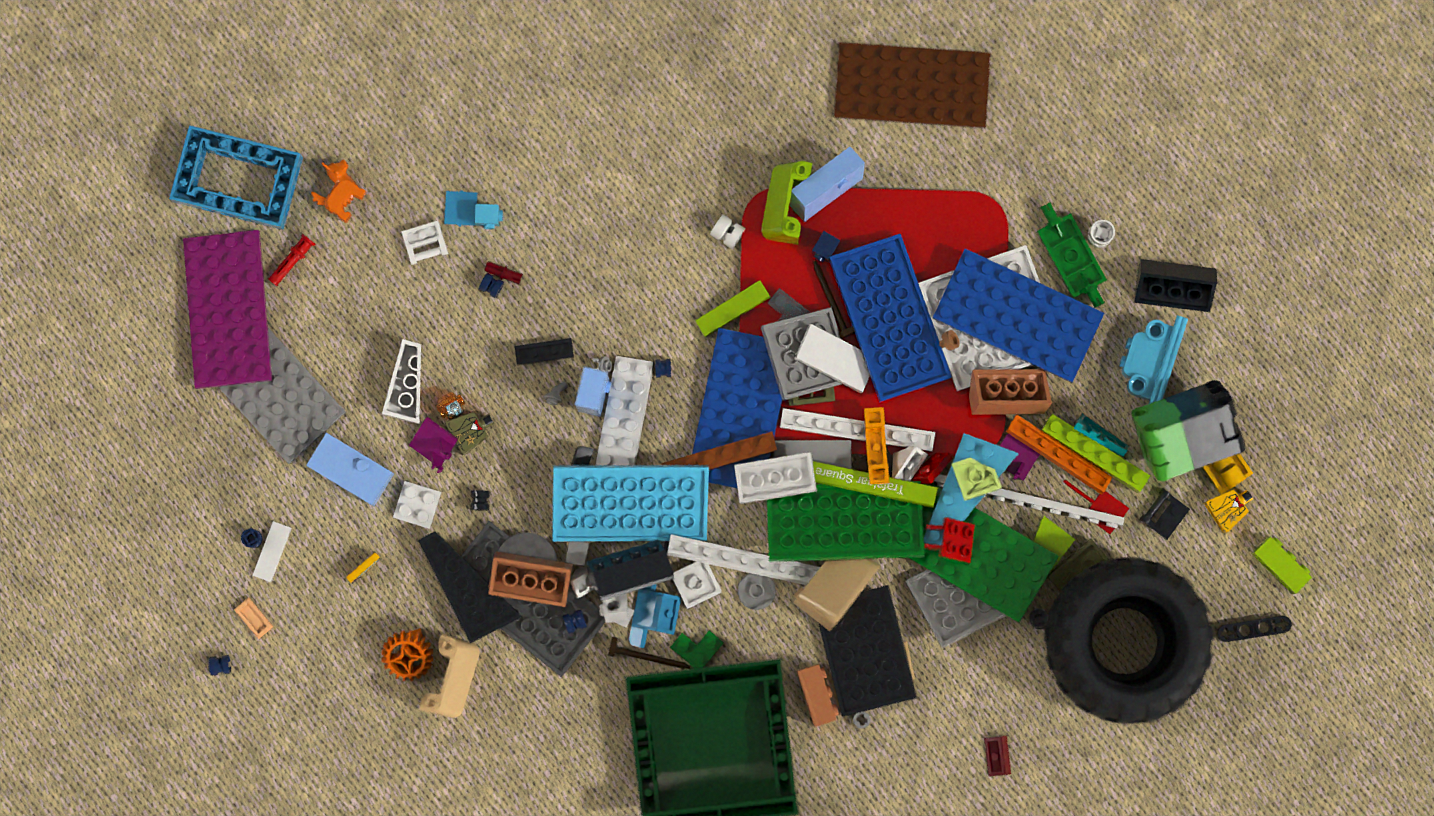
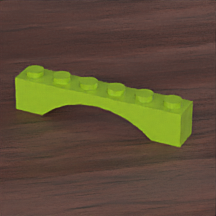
[1041,414,1150,493]

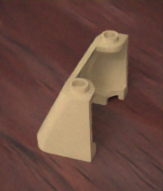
[793,559,880,631]
[419,634,480,718]

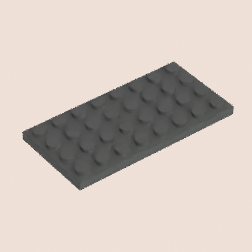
[461,521,605,677]

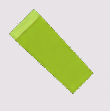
[695,280,770,337]

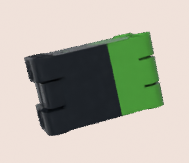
[1131,380,1246,481]

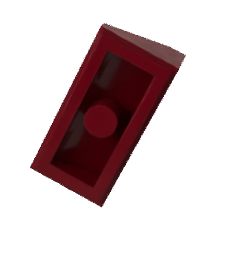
[984,735,1011,777]

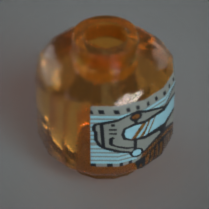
[436,392,465,420]

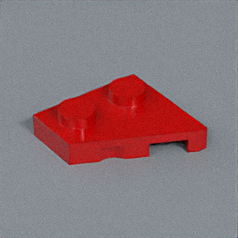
[910,452,953,484]

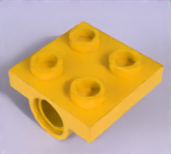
[1202,454,1253,495]

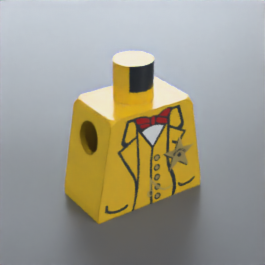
[1203,489,1253,534]

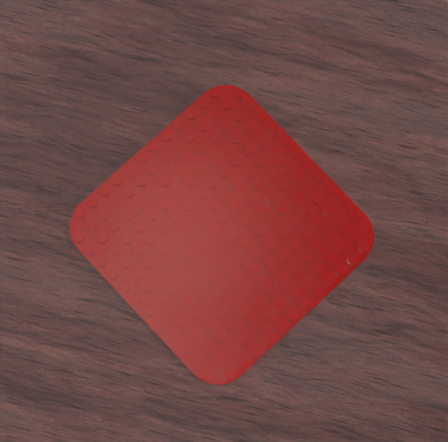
[739,187,1009,457]

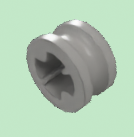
[853,712,871,728]

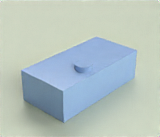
[790,147,865,222]
[575,367,612,417]
[306,433,394,506]

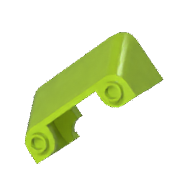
[762,161,812,245]

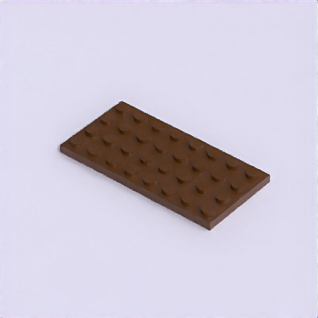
[834,42,990,128]

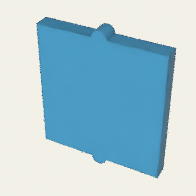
[444,190,478,227]

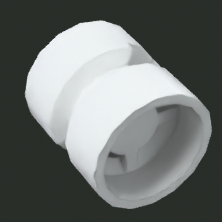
[710,214,746,249]
[1087,220,1115,248]

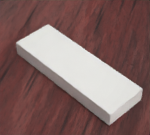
[252,521,292,582]

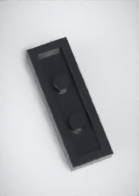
[514,338,574,366]

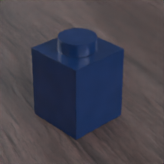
[812,231,840,263]

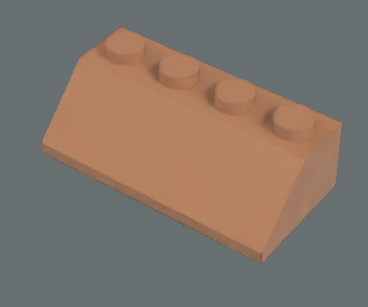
[969,369,1052,415]
[489,551,573,607]

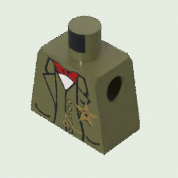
[445,412,494,456]

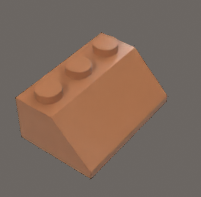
[796,664,839,727]

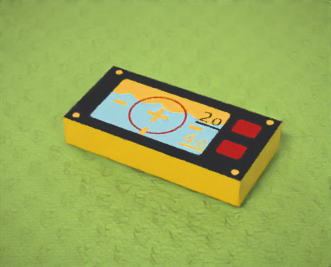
[346,553,382,584]

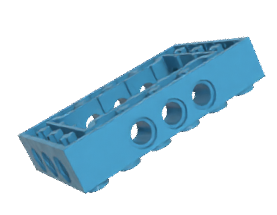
[169,125,303,230]

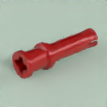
[268,233,316,286]

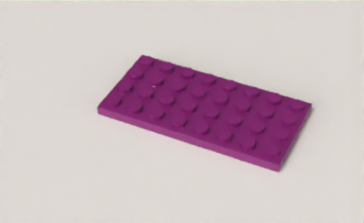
[183,230,272,389]

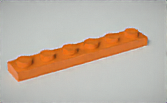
[1006,414,1113,495]

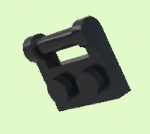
[1140,488,1190,540]

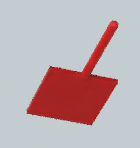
[1063,480,1130,534]

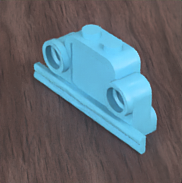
[1119,315,1188,404]

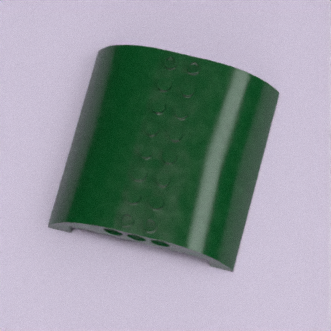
[625,659,799,816]

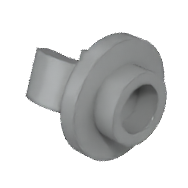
[593,356,612,374]

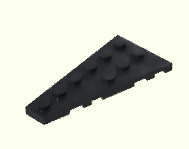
[418,531,522,644]

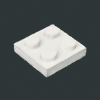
[393,481,442,529]
[673,562,722,609]

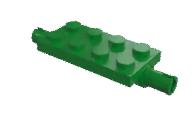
[1037,202,1107,308]

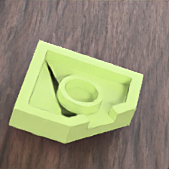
[952,458,1001,501]

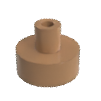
[939,330,960,351]

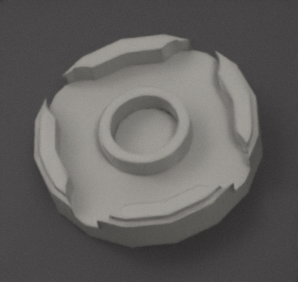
[737,573,776,610]

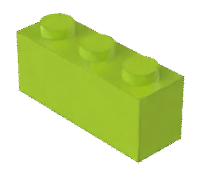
[1251,536,1312,594]

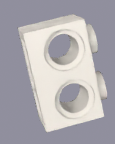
[599,593,629,623]

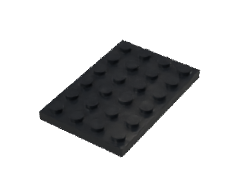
[818,585,918,717]

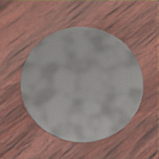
[498,533,557,561]

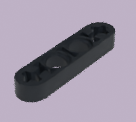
[1216,616,1292,642]

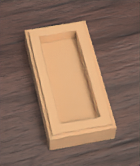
[234,597,274,639]

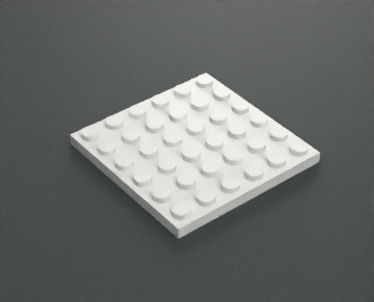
[918,245,1040,391]

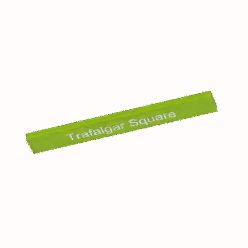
[786,455,938,507]

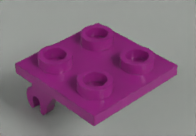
[409,417,458,473]
[1000,433,1040,481]

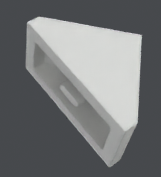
[892,445,928,482]

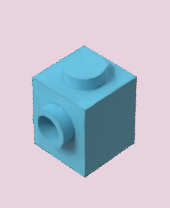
[475,204,503,229]

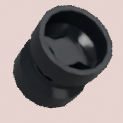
[470,490,490,511]
[1029,608,1049,630]

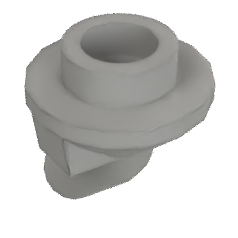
[543,382,568,405]

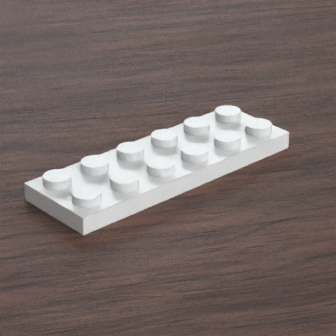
[595,356,654,465]

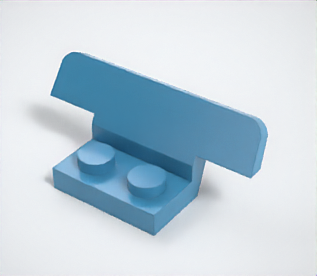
[629,584,681,648]

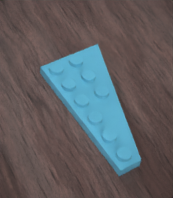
[924,433,1018,545]

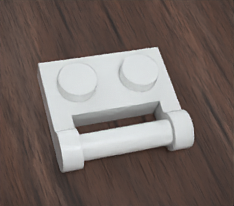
[401,221,448,265]

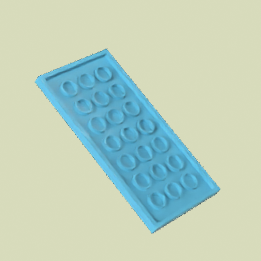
[552,465,709,542]

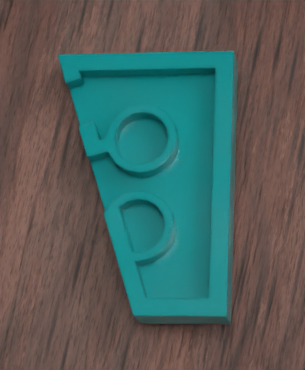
[1073,413,1129,457]

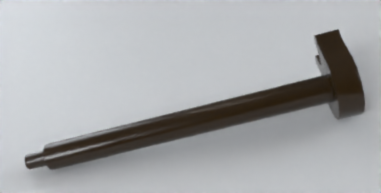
[813,261,855,339]
[608,637,691,669]

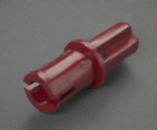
[485,261,523,285]

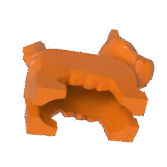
[311,159,367,223]

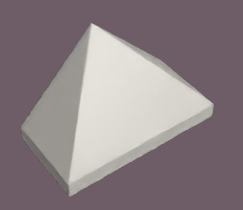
[570,566,594,598]

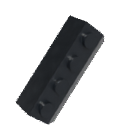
[1134,259,1217,312]
[586,540,674,601]

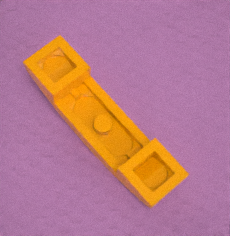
[864,407,889,485]

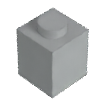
[565,541,589,566]

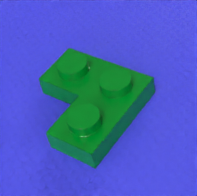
[670,630,724,668]

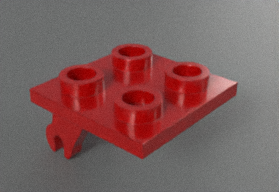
[924,518,975,563]

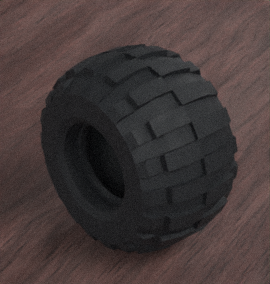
[1044,557,1214,724]

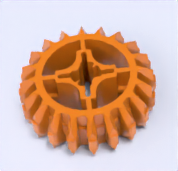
[381,630,434,682]

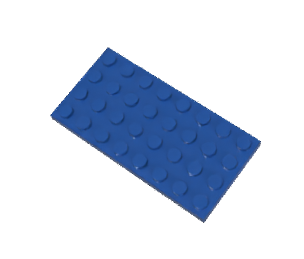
[829,234,952,402]
[933,249,1104,383]
[692,328,782,489]

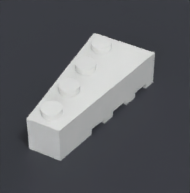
[382,339,421,424]

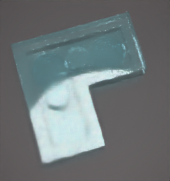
[768,288,809,322]

